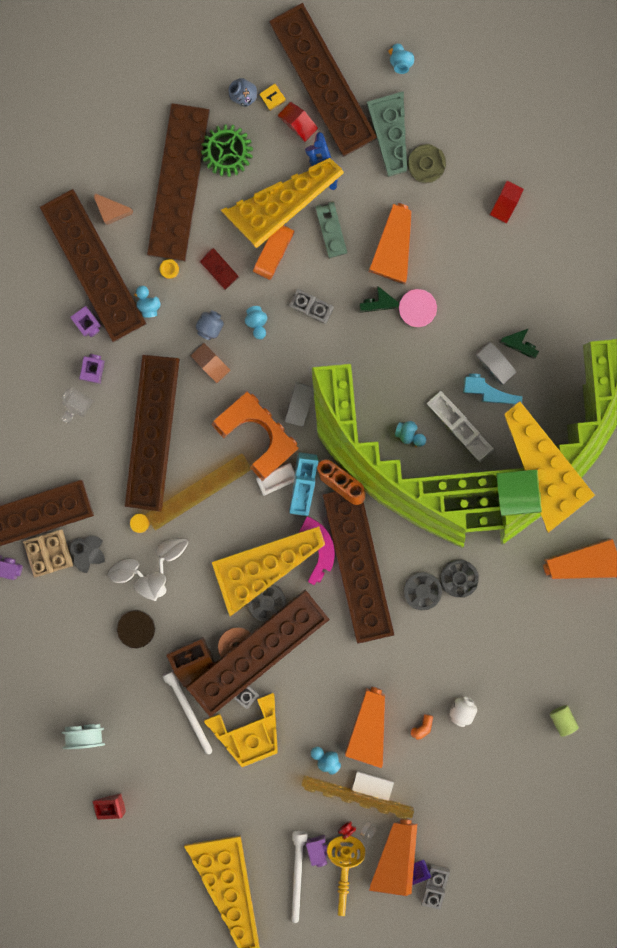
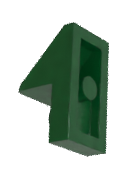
[360,286,399,313]
[499,329,539,359]

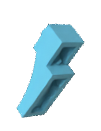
[463,374,523,404]
[289,452,318,516]

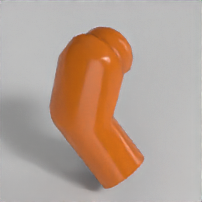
[411,714,433,740]

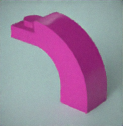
[299,516,335,585]

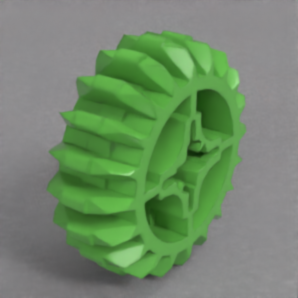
[201,124,253,177]

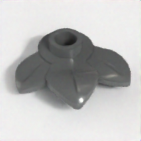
[70,536,105,573]

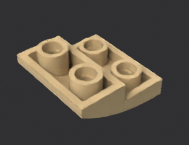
[23,530,74,578]

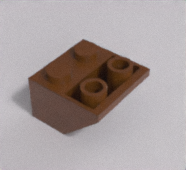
[166,637,215,687]

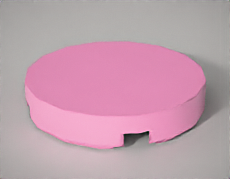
[399,289,437,328]

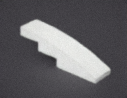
[427,391,494,463]

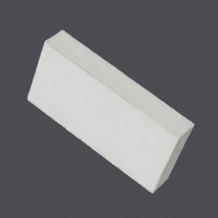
[256,463,295,496]
[352,771,394,801]

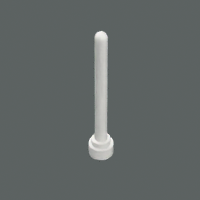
[162,670,212,754]
[291,831,308,923]

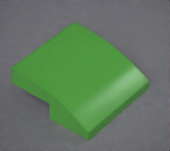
[497,470,542,516]

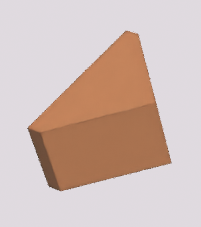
[94,194,133,225]
[191,343,231,383]

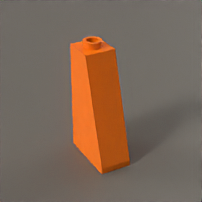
[369,203,412,285]
[543,538,617,579]
[345,687,385,768]
[369,819,417,896]

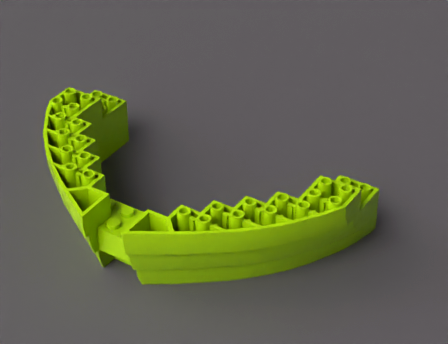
[311,339,617,548]

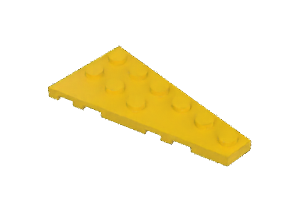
[221,158,344,248]

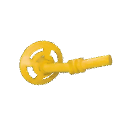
[327,836,365,916]

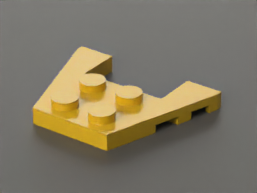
[204,692,278,767]

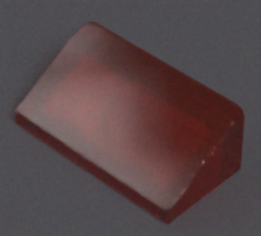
[200,248,240,290]

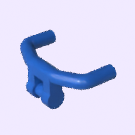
[305,132,338,190]

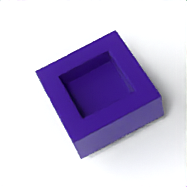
[412,859,431,885]

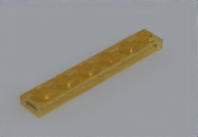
[145,453,251,531]
[301,775,414,820]

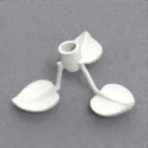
[107,538,188,601]

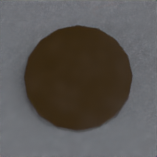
[117,610,156,649]

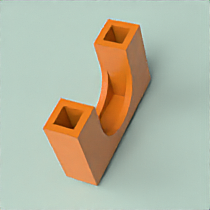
[211,391,299,482]

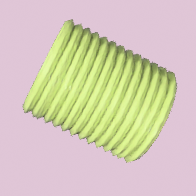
[550,705,579,737]

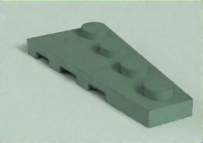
[366,91,407,177]

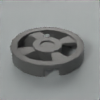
[441,560,479,598]
[404,572,442,611]
[248,585,286,622]

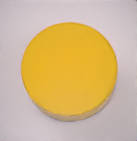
[159,259,179,279]
[130,514,150,533]

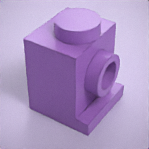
[70,306,101,337]
[79,354,105,384]
[0,555,23,580]
[306,835,328,867]

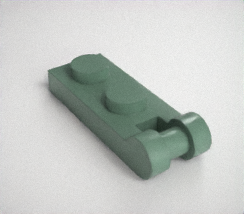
[315,201,347,259]

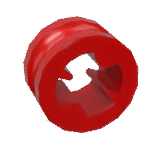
[337,821,357,839]

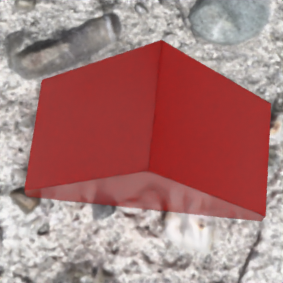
[278,102,318,142]
[490,181,524,224]
[92,793,126,820]

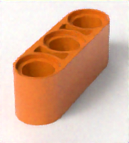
[253,225,295,280]
[317,460,365,505]

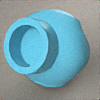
[388,43,415,74]
[134,286,161,318]
[245,306,268,340]
[395,421,426,447]
[311,747,341,775]

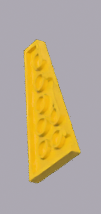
[504,401,595,533]
[212,526,325,616]
[184,835,260,948]

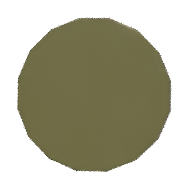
[408,144,446,183]

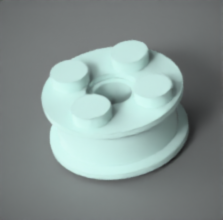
[62,724,105,749]

